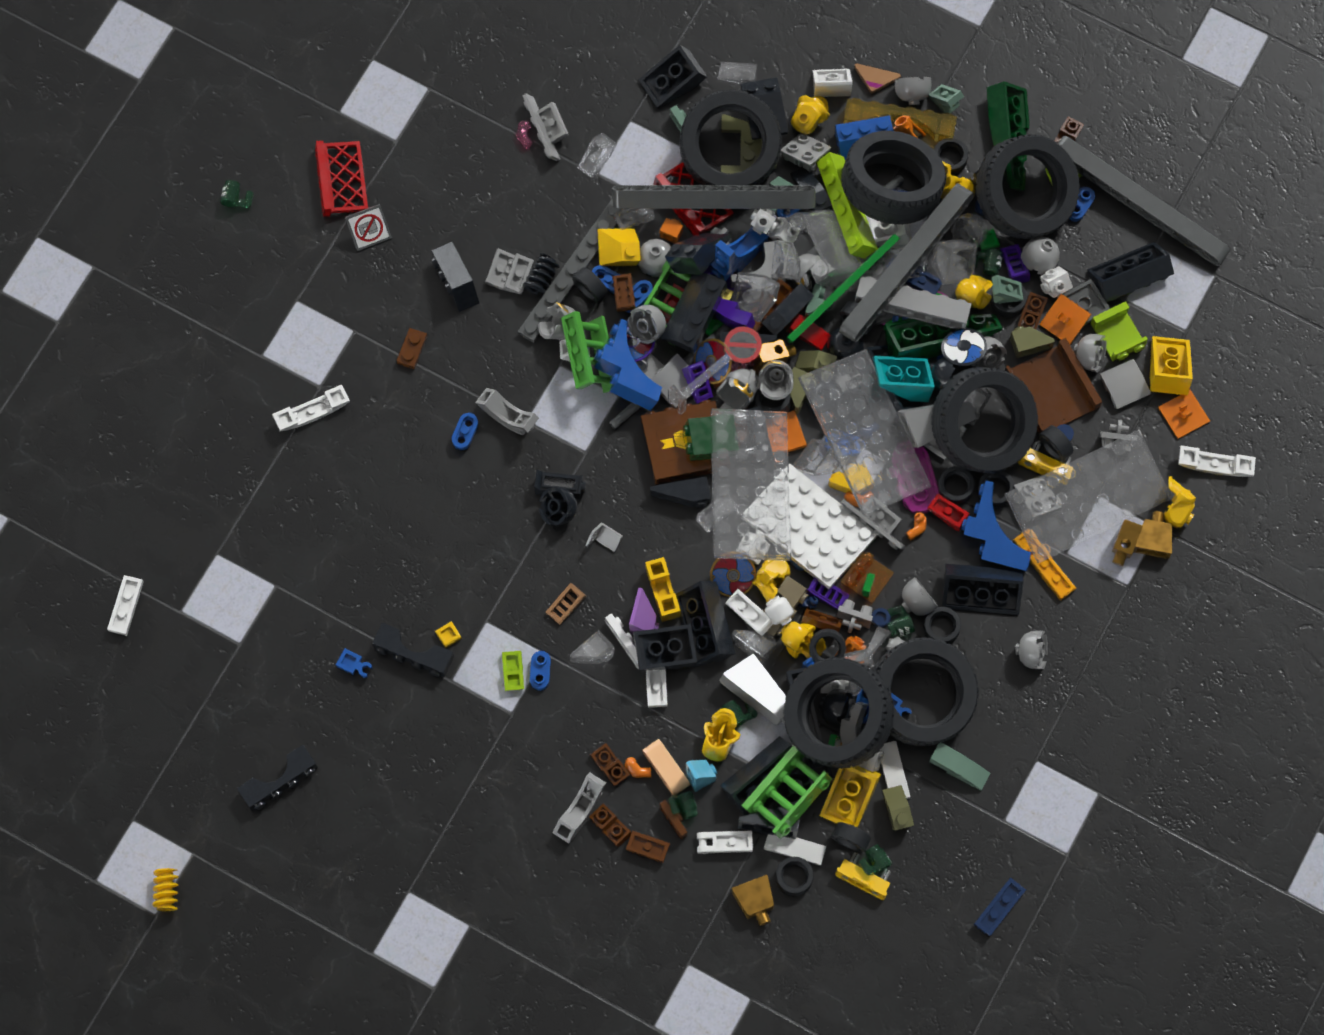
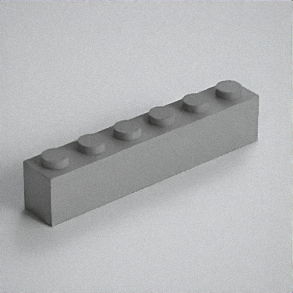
[855,276,971,329]

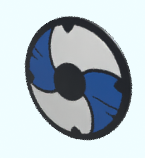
[941,328,987,366]

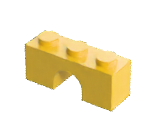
[645,557,681,622]

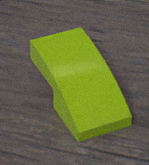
[502,651,524,691]

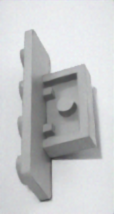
[523,94,569,161]
[841,496,905,550]

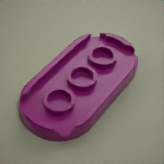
[891,441,940,514]

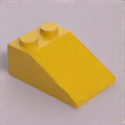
[1150,336,1193,395]
[820,765,881,828]

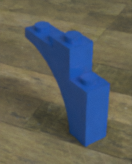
[710,228,769,281]
[594,319,662,411]
[961,481,1032,571]

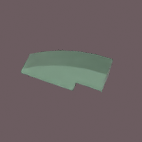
[930,743,990,791]

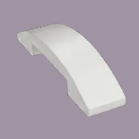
[272,385,350,431]
[1178,446,1256,477]

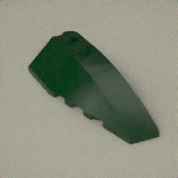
[986,81,1030,192]
[884,314,1003,359]

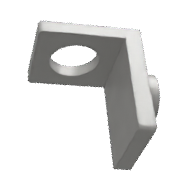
[585,522,623,552]

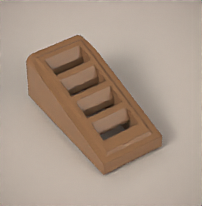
[546,583,587,625]

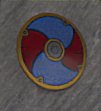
[694,339,732,384]
[710,552,756,597]

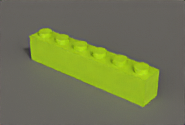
[817,152,878,259]

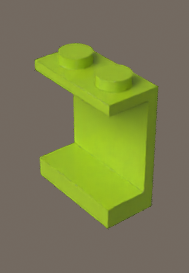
[1091,301,1148,362]

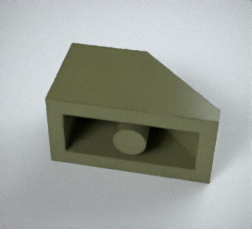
[1010,326,1055,358]
[795,350,837,380]
[790,367,814,414]
[882,785,914,830]

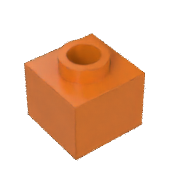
[660,218,683,244]

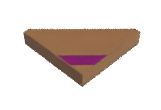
[854,64,901,94]

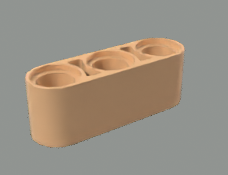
[642,739,690,796]

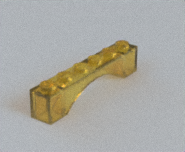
[843,98,957,142]

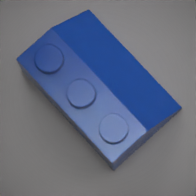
[834,115,893,160]

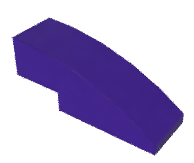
[714,298,755,333]

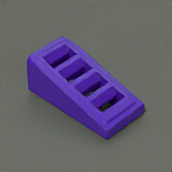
[1000,244,1030,283]
[682,361,713,404]
[807,577,850,611]

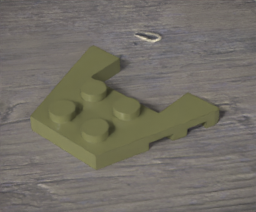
[721,114,777,173]

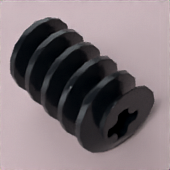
[522,253,560,295]

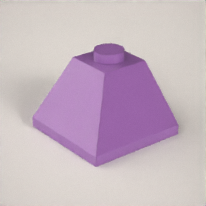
[629,588,660,635]

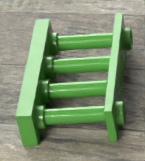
[644,261,691,346]
[561,311,612,393]
[742,746,832,839]

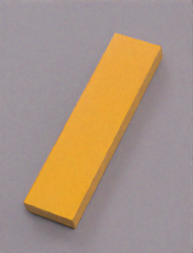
[1012,529,1076,601]

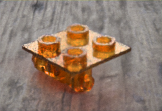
[841,552,894,603]

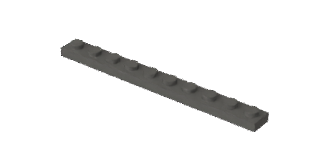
[518,199,629,343]

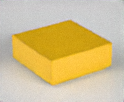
[435,621,462,649]

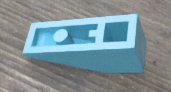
[686,760,718,792]

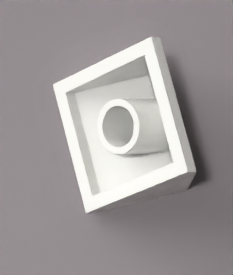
[813,69,852,97]

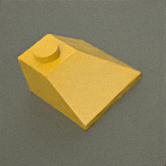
[597,229,640,266]

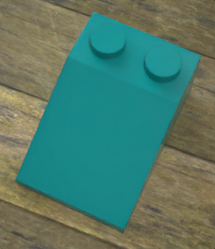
[873,356,935,402]

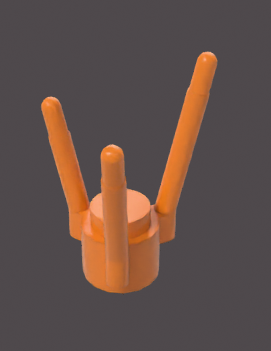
[893,115,926,138]

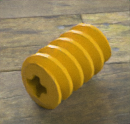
[152,868,179,911]

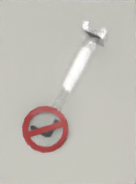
[668,326,762,415]

